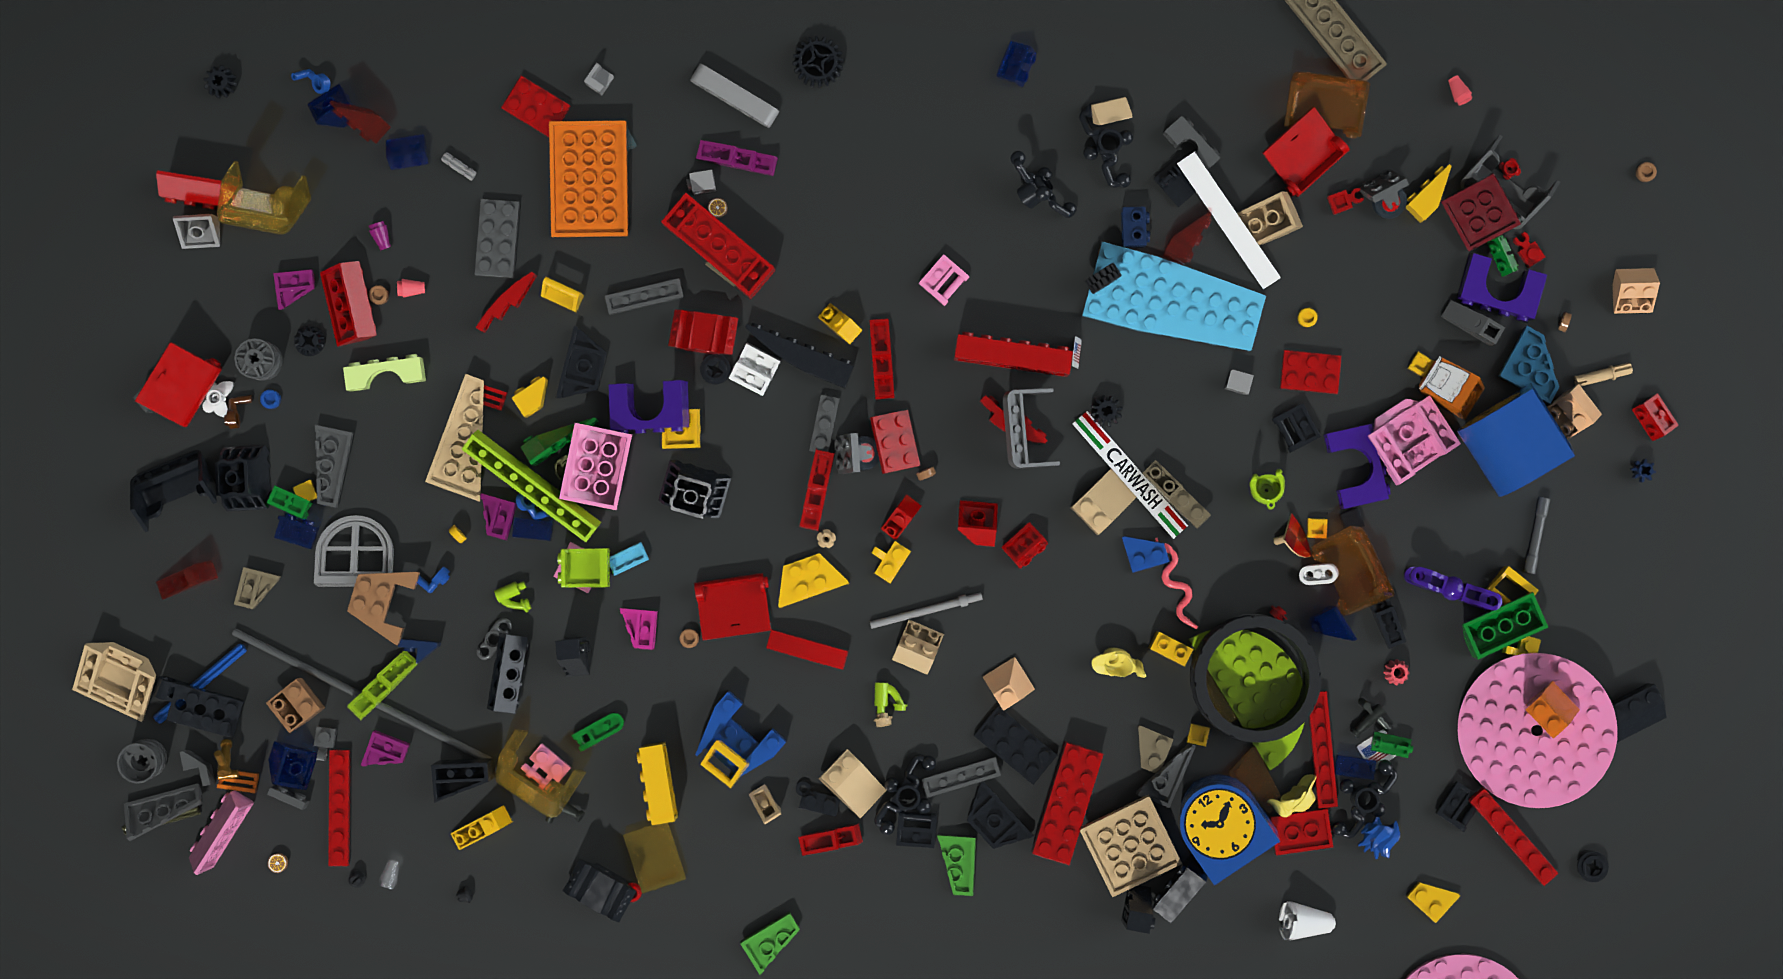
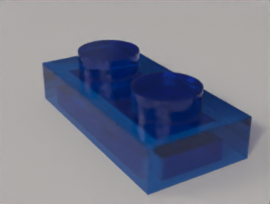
[512,518,553,541]
[1335,755,1376,780]

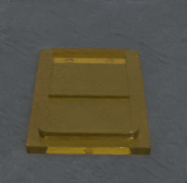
[623,823,686,893]

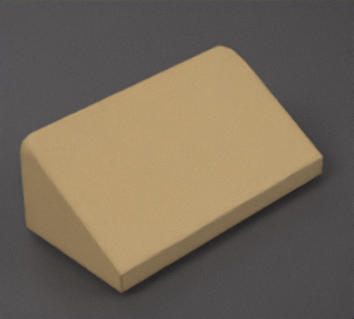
[1091,97,1132,125]

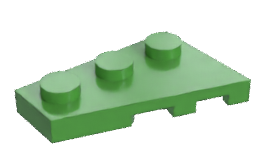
[937,835,976,896]
[740,912,800,975]

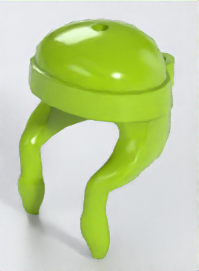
[1250,469,1285,510]

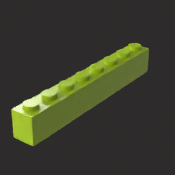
[462,430,601,542]

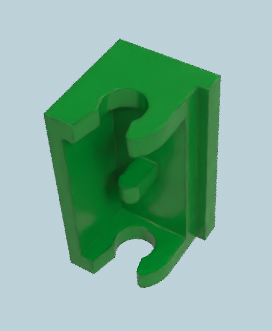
[267,485,312,519]

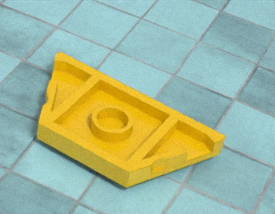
[778,553,849,608]

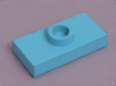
[610,542,649,576]

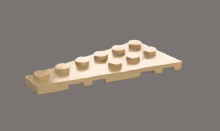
[425,374,484,502]

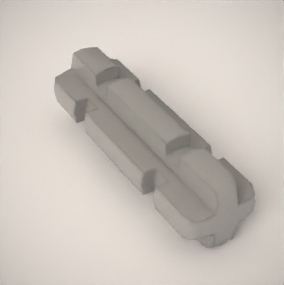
[441,152,477,181]

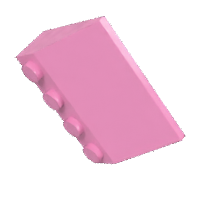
[559,423,632,510]
[189,790,255,875]

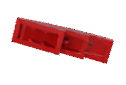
[475,272,537,333]
[869,319,895,399]
[800,450,834,531]
[766,630,848,670]

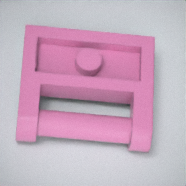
[919,254,969,306]

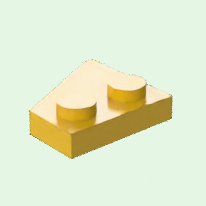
[1406,882,1460,923]

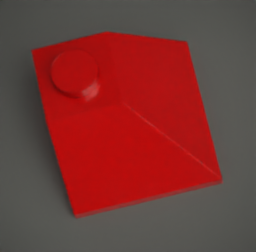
[958,500,998,547]

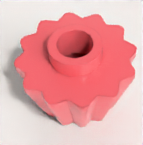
[1383,659,1410,686]

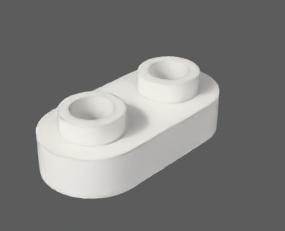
[1299,563,1339,585]

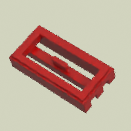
[483,385,508,411]

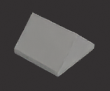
[173,214,221,249]

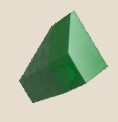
[521,417,599,466]

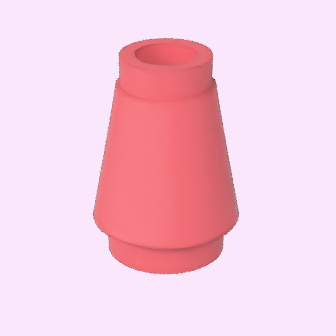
[1448,75,1472,106]
[397,279,425,298]

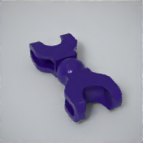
[1404,567,1502,610]

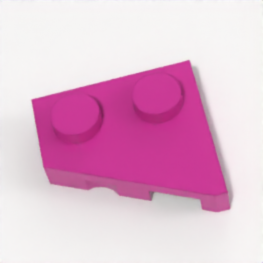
[620,608,658,650]

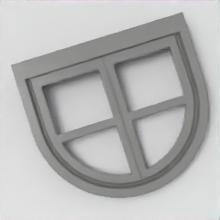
[314,515,394,587]

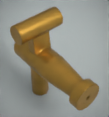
[214,739,239,780]

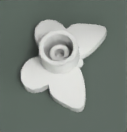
[203,381,234,417]

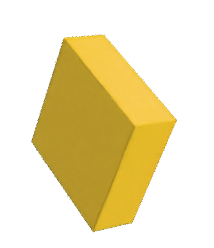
[1408,351,1433,378]
[293,480,317,501]
[1306,518,1328,538]
[1186,723,1210,747]

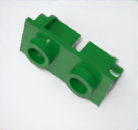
[1486,235,1519,277]
[1371,731,1413,758]

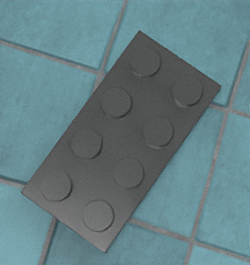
[475,199,520,279]

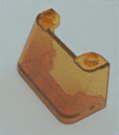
[1284,72,1371,138]
[1311,526,1394,616]

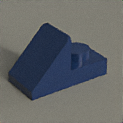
[398,639,441,664]

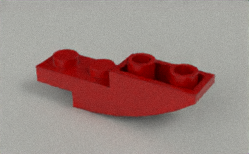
[980,395,1048,444]

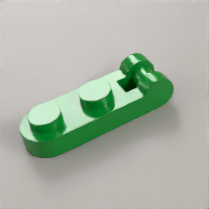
[572,713,624,752]

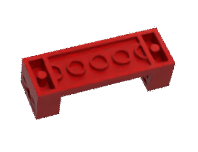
[661,193,776,299]

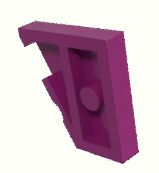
[273,269,316,310]
[480,493,517,540]
[361,730,410,766]

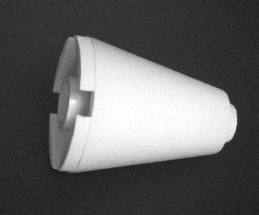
[1279,901,1336,940]

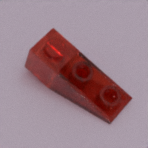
[329,101,391,144]
[1163,212,1212,265]
[156,560,218,600]

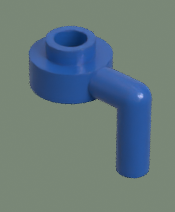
[291,69,331,94]
[516,493,550,520]
[417,567,450,593]

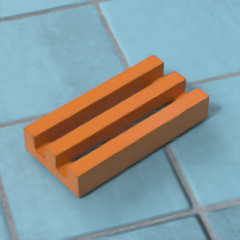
[217,770,259,793]

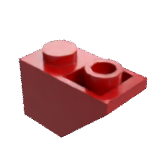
[881,495,922,540]

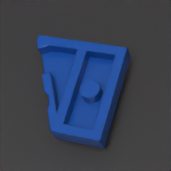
[1122,536,1170,573]

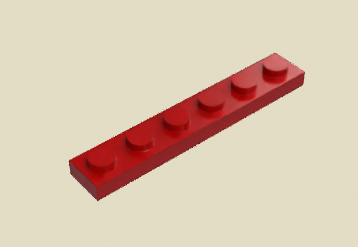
[1309,691,1338,808]
[328,750,350,866]
[1468,787,1558,886]

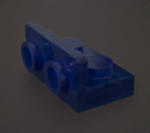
[996,41,1037,87]

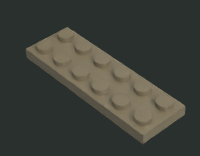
[1285,0,1387,89]

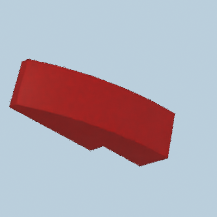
[798,823,863,856]

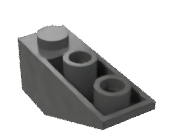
[1441,300,1505,346]

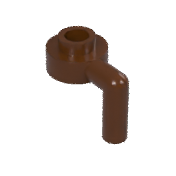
[224,395,253,429]

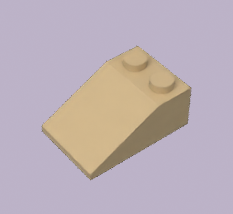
[1237,192,1303,246]
[1070,469,1136,535]
[818,749,886,818]

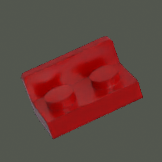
[1632,393,1678,441]
[1001,522,1048,569]

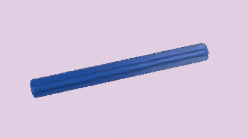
[153,644,247,724]

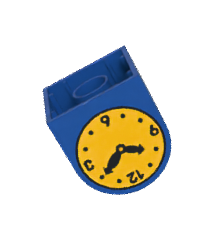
[1457,383,1575,497]
[1180,774,1280,886]

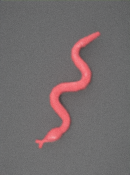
[1155,538,1198,629]

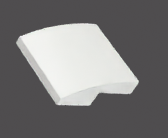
[729,343,781,396]

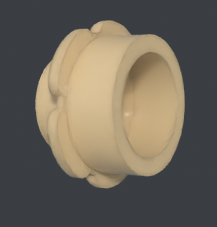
[817,529,836,548]
[874,713,892,727]

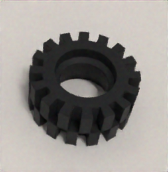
[1084,262,1122,294]

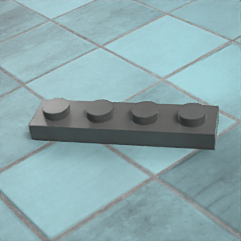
[605,278,684,315]
[922,757,1001,798]

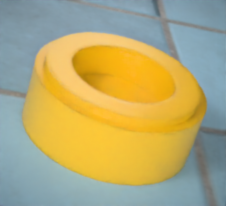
[1297,308,1318,327]
[448,525,467,543]

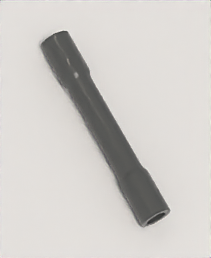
[1524,497,1551,574]

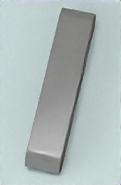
[690,63,779,128]

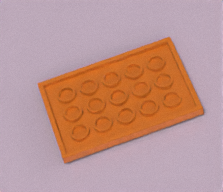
[549,121,629,237]

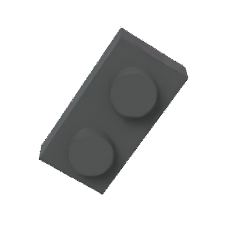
[267,785,310,810]

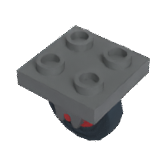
[1359,170,1409,219]
[834,433,879,474]

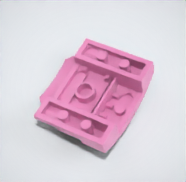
[1368,396,1461,486]

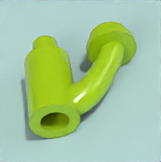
[494,581,532,613]
[874,682,908,714]

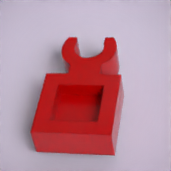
[1327,188,1364,215]
[1513,232,1545,268]

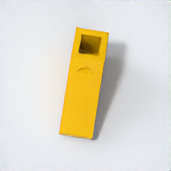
[1406,164,1452,223]
[450,805,513,850]

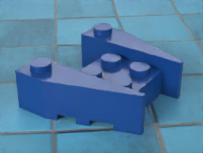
[695,691,787,779]

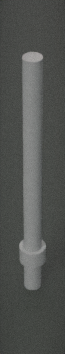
[870,592,983,629]

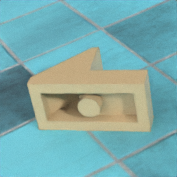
[749,784,781,824]

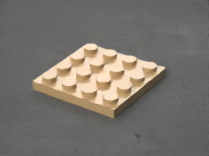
[1079,795,1182,897]

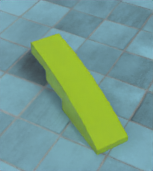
[347,651,418,720]

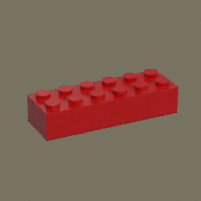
[954,332,1073,377]
[1031,741,1104,865]

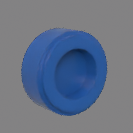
[260,390,281,409]

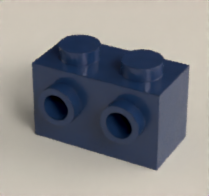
[1121,207,1150,248]

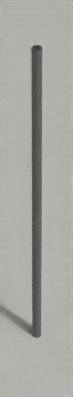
[232,628,492,759]

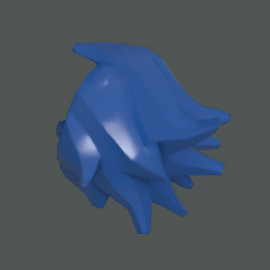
[1358,817,1400,859]

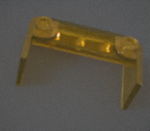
[217,161,311,234]
[495,729,586,818]

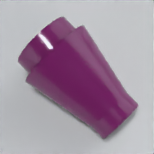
[369,221,391,251]

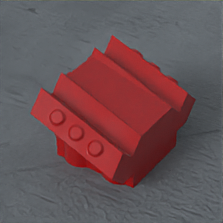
[668,310,738,355]

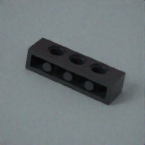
[487,633,529,714]

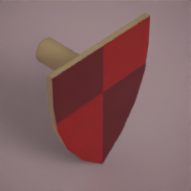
[1274,513,1311,558]

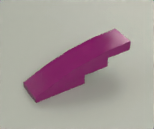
[696,140,778,176]

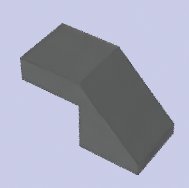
[179,750,215,786]

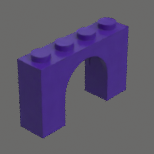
[1457,253,1547,323]
[609,380,689,434]
[1324,424,1391,509]

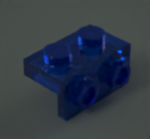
[386,134,428,170]
[274,513,319,549]

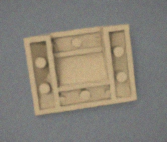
[72,642,156,722]

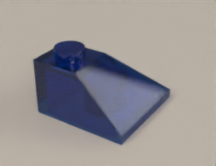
[307,84,360,128]
[1310,605,1357,641]
[268,741,317,790]

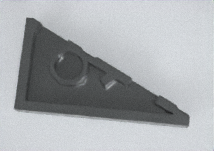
[1135,743,1196,808]

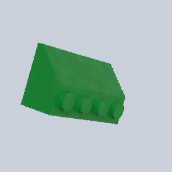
[1462,592,1548,659]

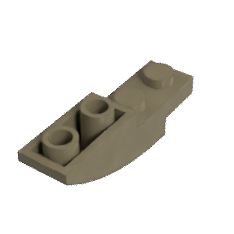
[1142,460,1211,529]

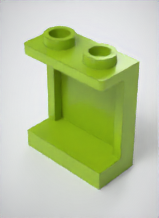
[558,548,610,588]

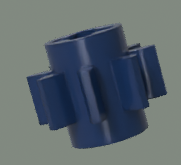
[1630,459,1656,483]

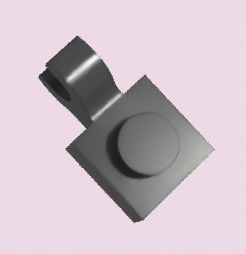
[314,727,337,761]

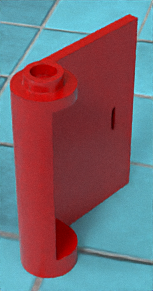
[1262,107,1350,197]
[135,342,223,427]
[694,573,771,640]

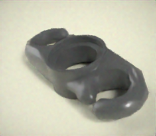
[476,618,512,660]

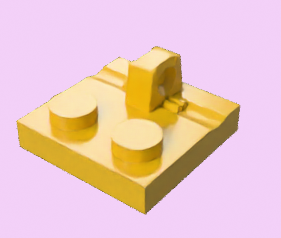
[662,409,701,449]

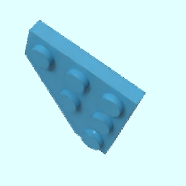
[1498,326,1559,404]

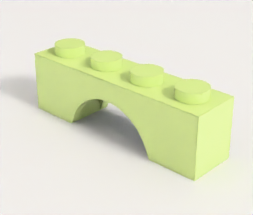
[343,354,426,392]

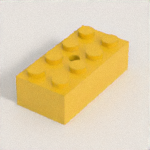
[637,741,678,825]

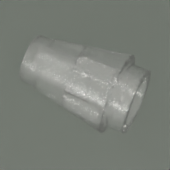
[378,860,400,890]

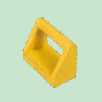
[541,277,584,312]
[1486,566,1539,605]
[700,740,750,788]

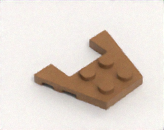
[347,572,420,645]

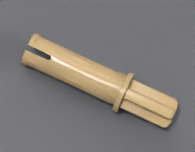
[1574,363,1633,386]

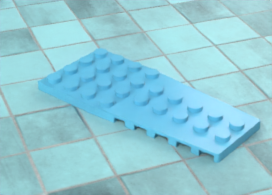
[1082,242,1266,351]

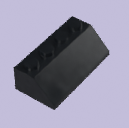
[1611,683,1667,743]

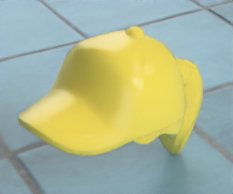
[1091,648,1146,678]
[1267,774,1317,817]

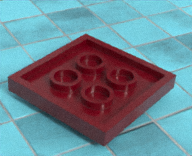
[1441,173,1521,251]

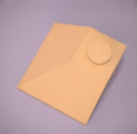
[982,657,1035,711]

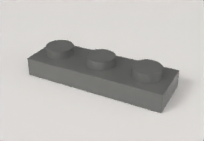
[809,395,840,452]

